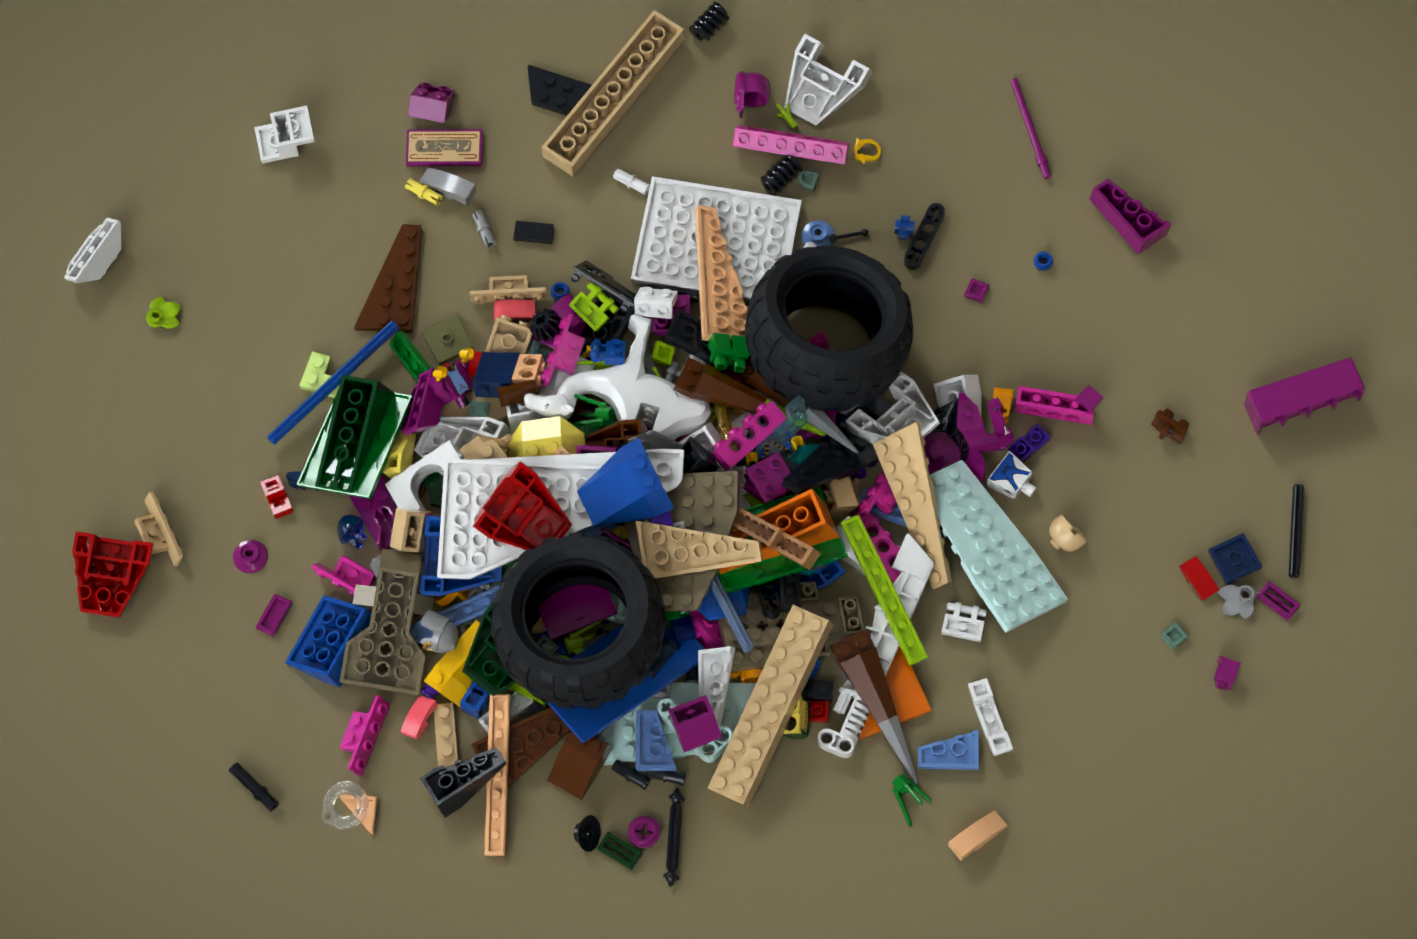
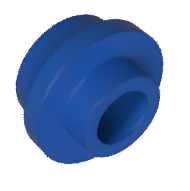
[1034,252,1053,271]
[551,282,570,300]

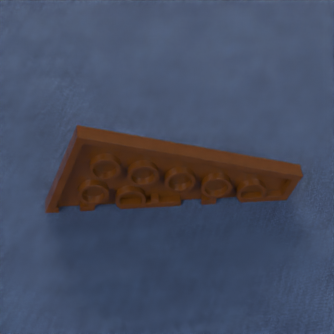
[354,224,422,333]
[472,707,571,788]

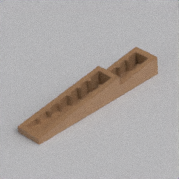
[732,507,820,570]

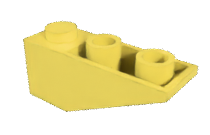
[383,430,416,479]

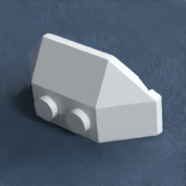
[64,218,122,283]

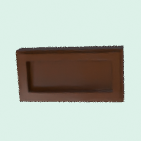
[497,380,539,407]

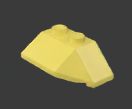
[508,416,586,458]

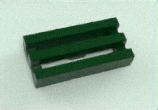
[597,832,642,871]

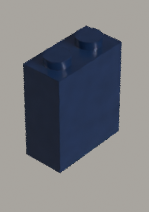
[472,352,520,398]

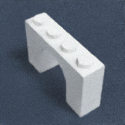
[385,440,463,511]

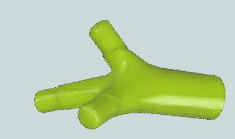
[776,103,798,130]

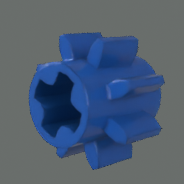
[894,215,915,240]

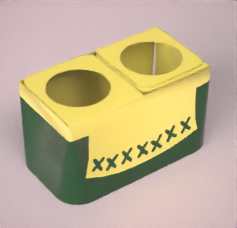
[783,695,810,739]

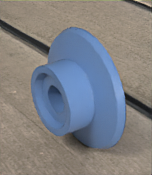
[801,221,835,246]

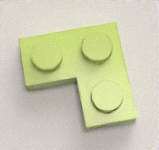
[299,351,340,398]

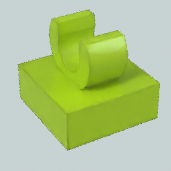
[650,341,675,367]

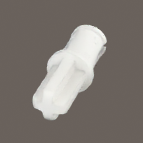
[613,169,650,195]

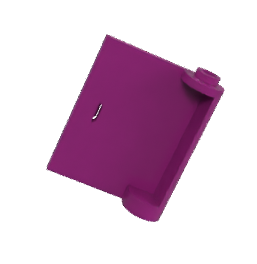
[538,584,618,640]

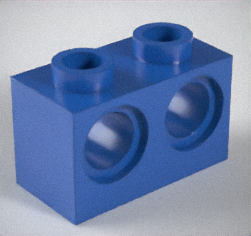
[460,681,490,719]

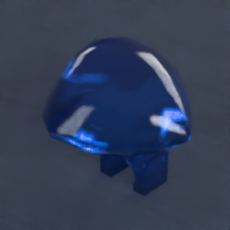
[337,514,368,549]

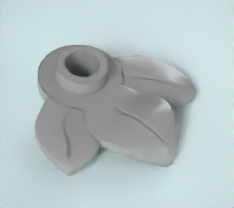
[1218,584,1256,619]

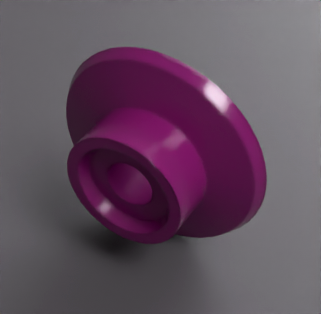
[233,540,268,573]

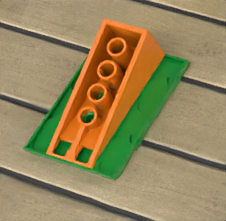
[718,487,848,593]

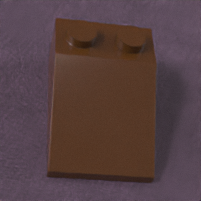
[547,731,613,800]

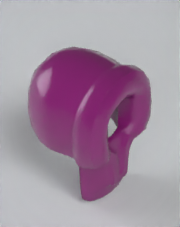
[734,71,771,119]

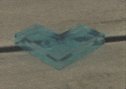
[773,395,808,446]

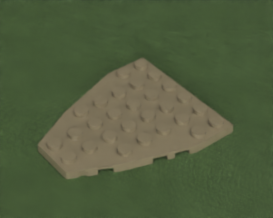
[624,471,740,613]

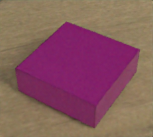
[964,278,989,304]
[1075,385,1104,413]

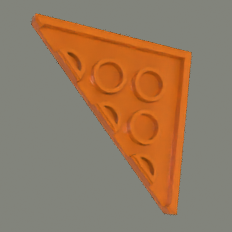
[859,646,931,740]

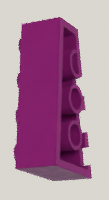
[1089,179,1171,254]

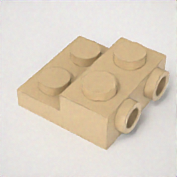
[485,315,532,354]

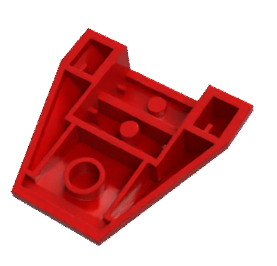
[473,461,572,550]

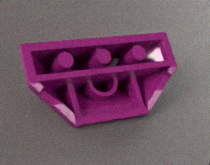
[401,367,444,435]

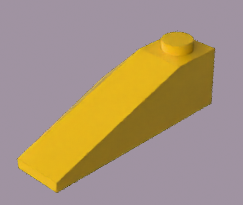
[424,620,480,708]

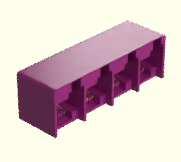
[1244,357,1365,435]

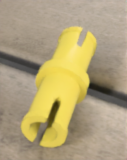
[405,178,443,206]

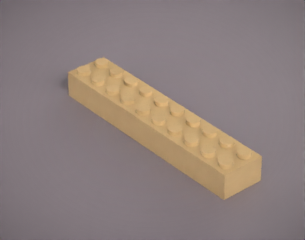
[541,10,685,177]
[708,605,833,808]

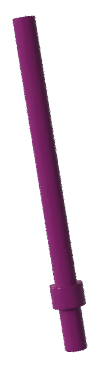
[1010,78,1051,179]

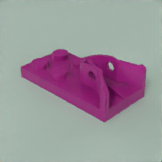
[349,474,398,552]

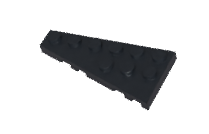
[782,427,880,495]

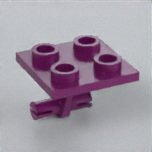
[744,452,791,504]

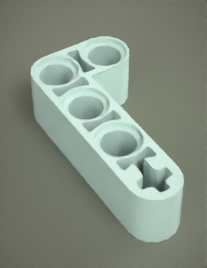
[657,698,732,763]

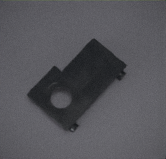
[571,260,636,313]

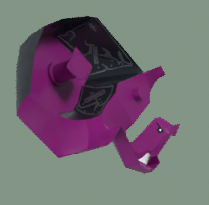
[923,392,1014,484]

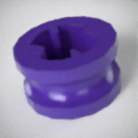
[420,683,440,700]

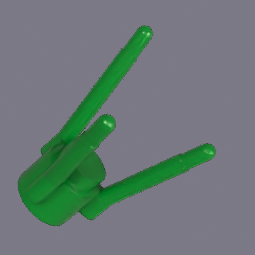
[574,394,614,426]
[892,774,931,827]

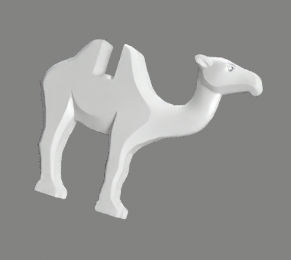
[524,314,711,440]

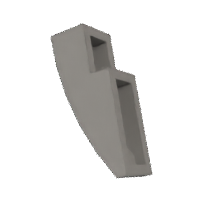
[419,168,476,206]

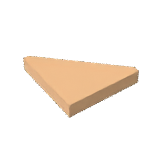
[340,794,378,835]

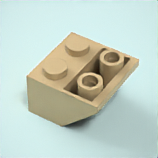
[390,508,433,552]

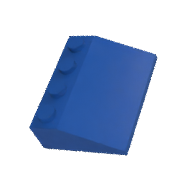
[285,595,371,687]

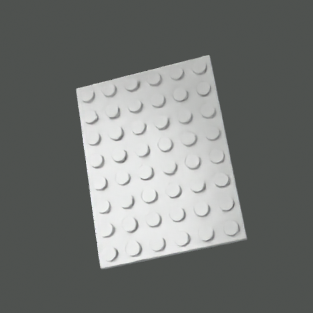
[631,176,802,301]

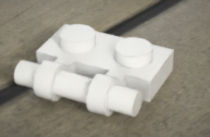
[941,602,987,642]

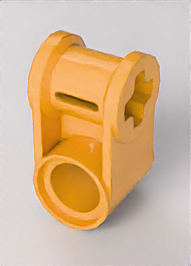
[993,387,1014,424]

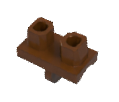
[1151,408,1190,444]

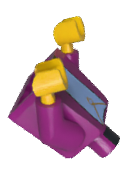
[426,348,474,409]

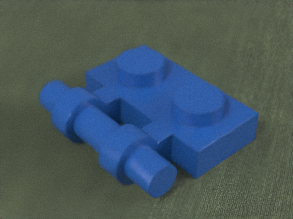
[590,339,626,365]

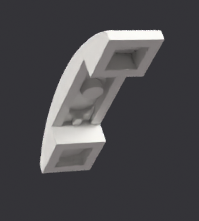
[968,678,1013,756]

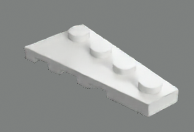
[698,646,736,727]

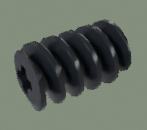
[689,1,730,41]
[761,155,802,196]

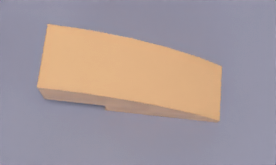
[948,810,1008,861]

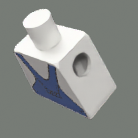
[987,451,1037,499]

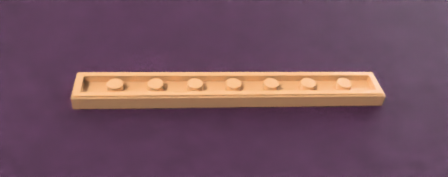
[484,694,511,856]

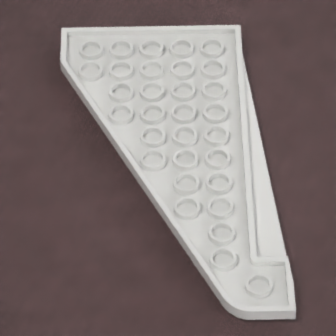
[437,449,685,580]

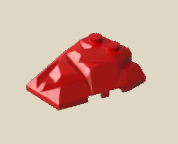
[72,531,154,618]

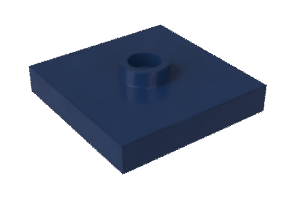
[1208,533,1263,585]

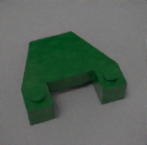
[462,601,559,697]

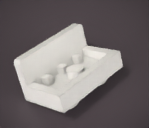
[634,287,678,319]

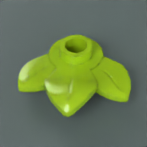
[146,297,181,329]

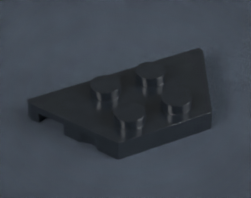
[527,65,592,116]

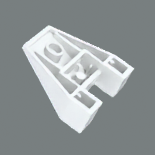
[784,34,873,126]
[845,371,940,445]
[414,417,512,477]

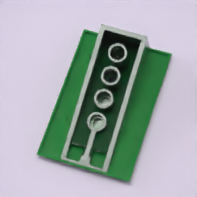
[296,375,414,499]

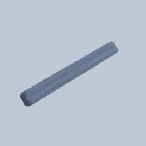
[710,575,754,653]

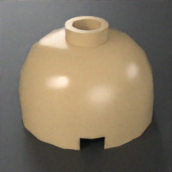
[1049,513,1087,552]

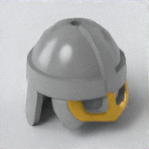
[420,610,459,653]

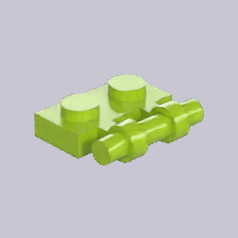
[569,282,619,332]

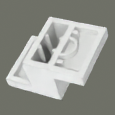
[254,105,315,164]

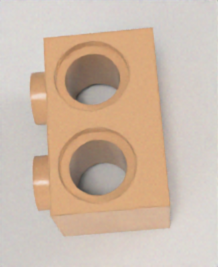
[512,354,547,390]

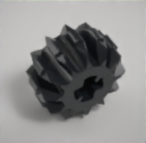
[529,308,561,342]

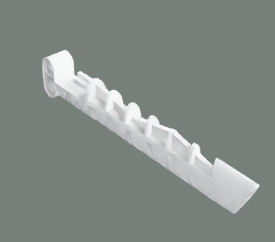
[818,534,934,758]

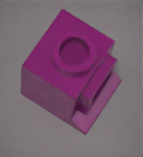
[1213,655,1241,690]

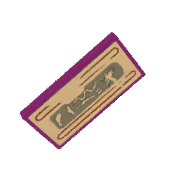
[406,129,483,167]

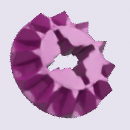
[628,816,660,849]

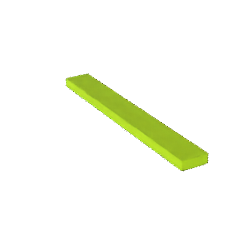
[840,514,928,666]

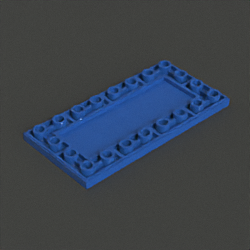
[547,621,705,744]

